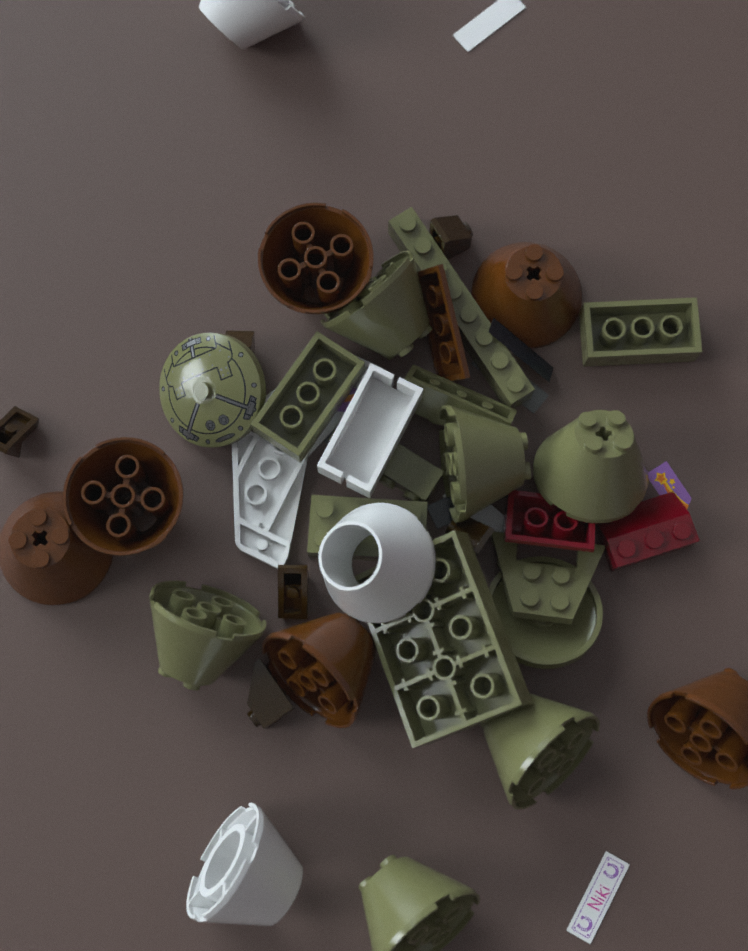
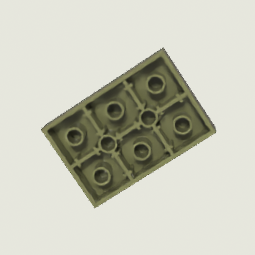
[354,530,533,748]

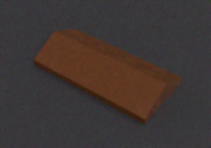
[418,264,470,381]

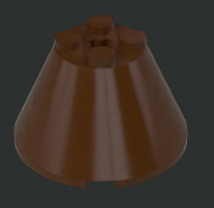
[258,203,373,314]
[471,242,582,348]
[63,437,184,556]
[0,491,113,606]
[261,612,376,728]
[647,668,748,789]

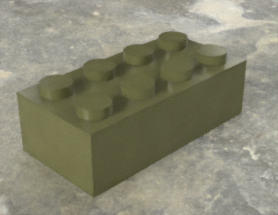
[579,297,702,367]
[251,331,365,463]
[307,495,428,561]

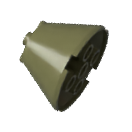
[320,250,433,360]
[439,405,531,523]
[533,410,648,523]
[149,580,266,691]
[480,693,600,810]
[358,855,480,951]

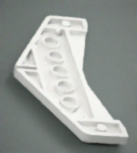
[232,354,383,569]

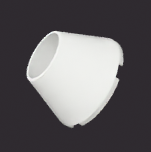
[199,0,305,50]
[319,503,436,623]
[186,803,303,926]

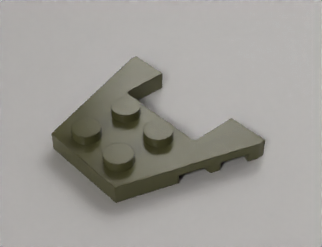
[491,531,605,624]

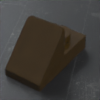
[0,406,39,458]
[277,565,309,619]

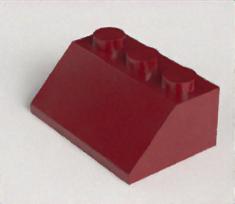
[503,490,595,553]
[595,492,700,572]

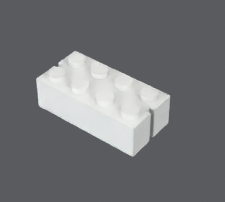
[317,363,423,498]

